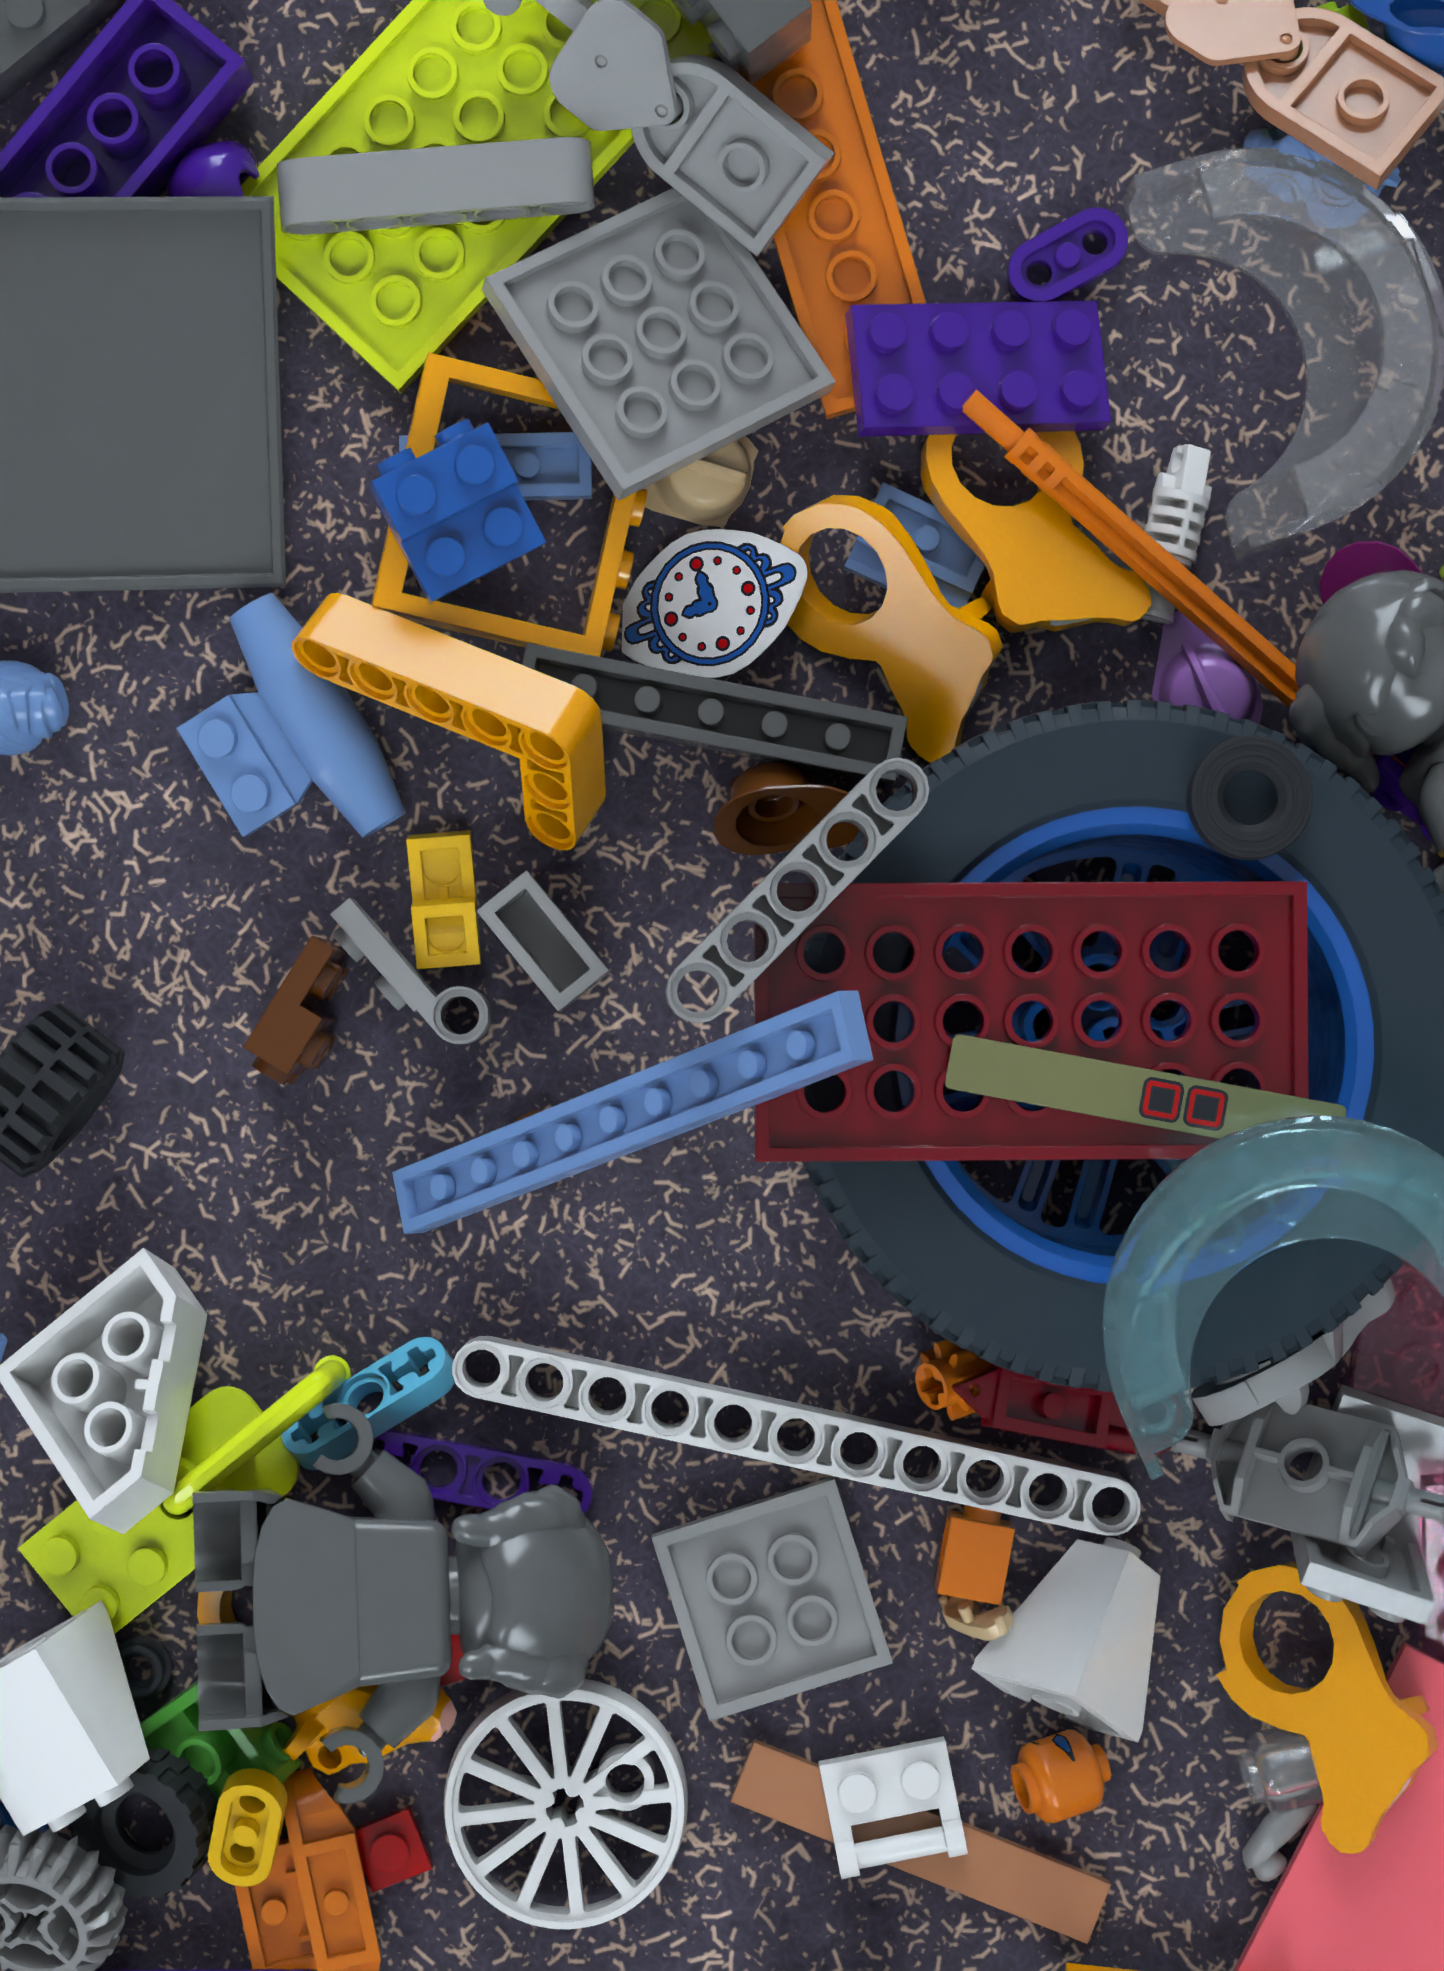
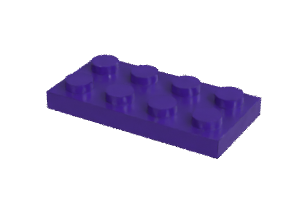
[845,301,1112,437]

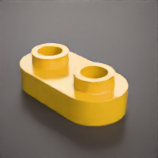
[208,1768,287,1887]

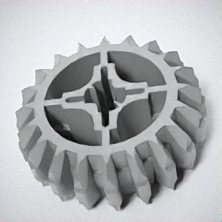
[0,1824,128,1971]

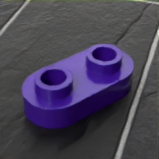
[1007,207,1128,302]

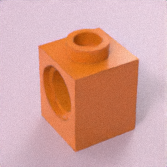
[934,1505,1015,1606]

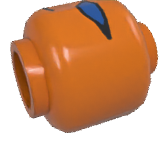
[1010,1729,1111,1824]

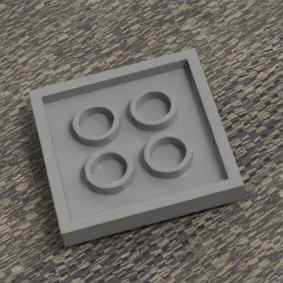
[651,1476,893,1722]

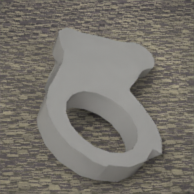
[1190,1278,1396,1426]

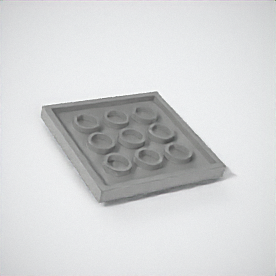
[482,188,836,501]

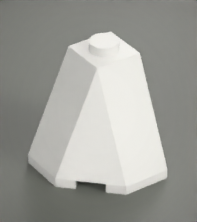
[972,1537,1160,1742]

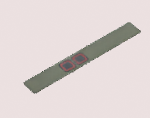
[945,1034,1346,1160]

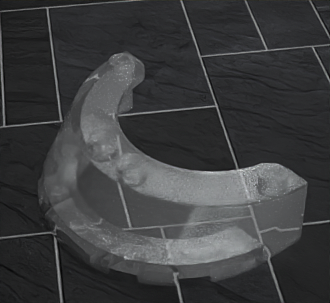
[1122,147,1444,562]

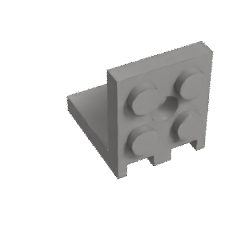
[1290,1384,1444,1625]

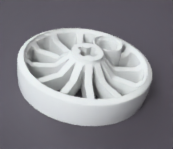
[444,1679,688,1929]

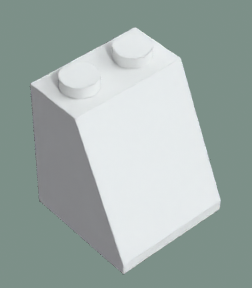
[0,1601,150,1836]

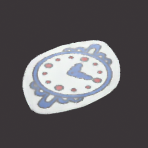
[622,529,808,678]

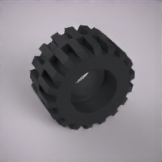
[0,1003,125,1179]

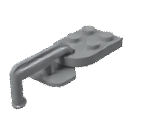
[483,0,835,256]

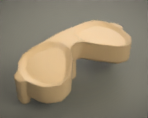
[939,1595,1014,1641]

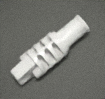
[1141,444,1212,624]

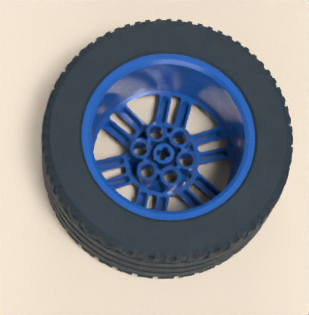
[802,700,1444,1392]

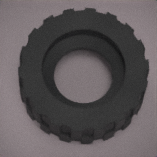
[71,1746,218,1900]

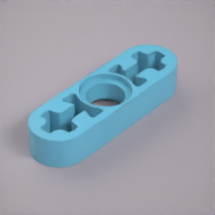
[282,1337,455,1470]

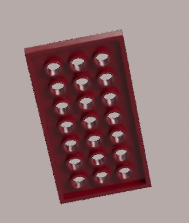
[753,881,1309,1162]

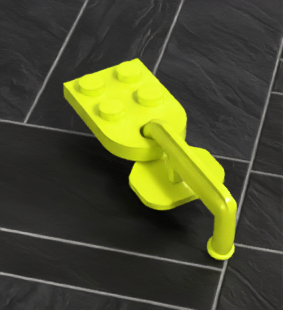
[18,1355,351,1634]

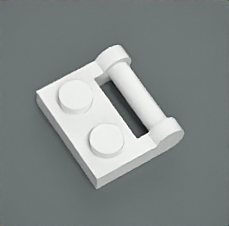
[818,1736,968,1879]

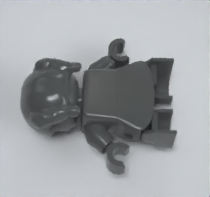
[1289,570,1444,894]
[192,1403,615,1804]

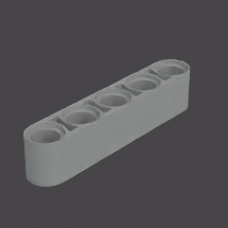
[277,137,595,235]
[665,758,929,1023]

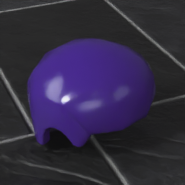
[167,140,259,197]

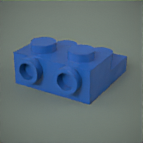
[369,418,546,604]

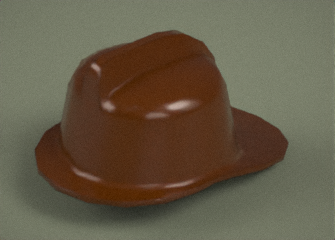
[713,761,860,855]

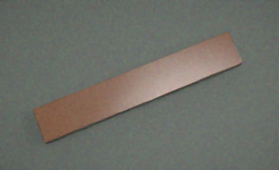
[731,1739,1111,1944]

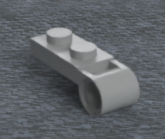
[330,898,492,1044]

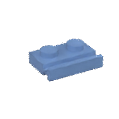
[844,482,985,608]

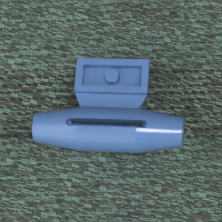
[176,593,406,838]

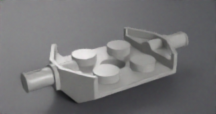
[1172,1401,1444,1557]

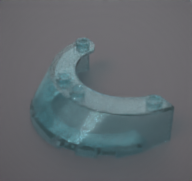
[1102,1115,1444,1480]

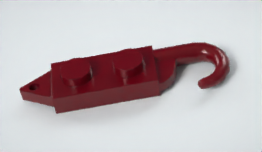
[952,1363,1184,1457]

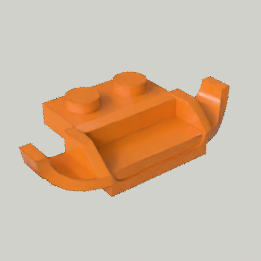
[235,1767,382,1971]

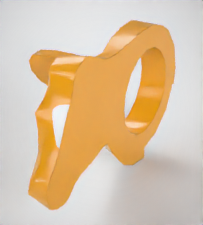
[921,431,1152,633]

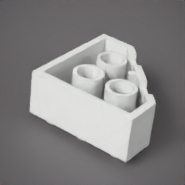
[0,1248,207,1534]

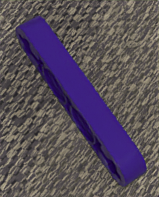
[347,1429,593,1513]

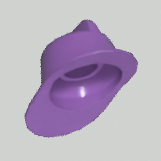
[1151,611,1263,725]

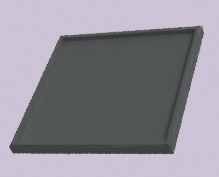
[0,196,286,593]

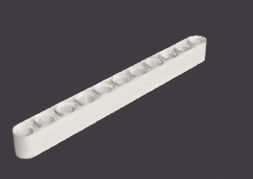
[452,1336,1140,1536]

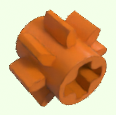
[915,1339,991,1421]

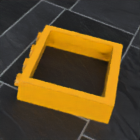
[371,352,648,657]

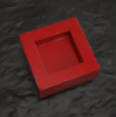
[355,1805,434,1893]

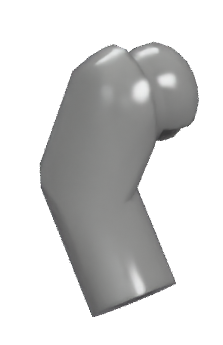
[1242,1789,1317,1882]

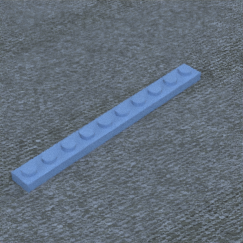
[392,991,873,1234]

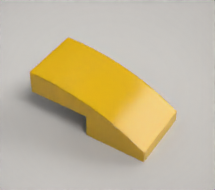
[406,830,481,969]

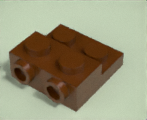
[243,936,349,1086]

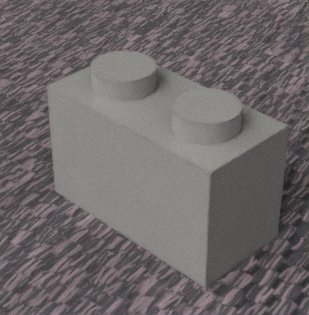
[477,870,610,1012]

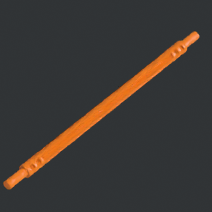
[962,389,1406,767]

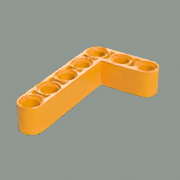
[291,593,606,850]

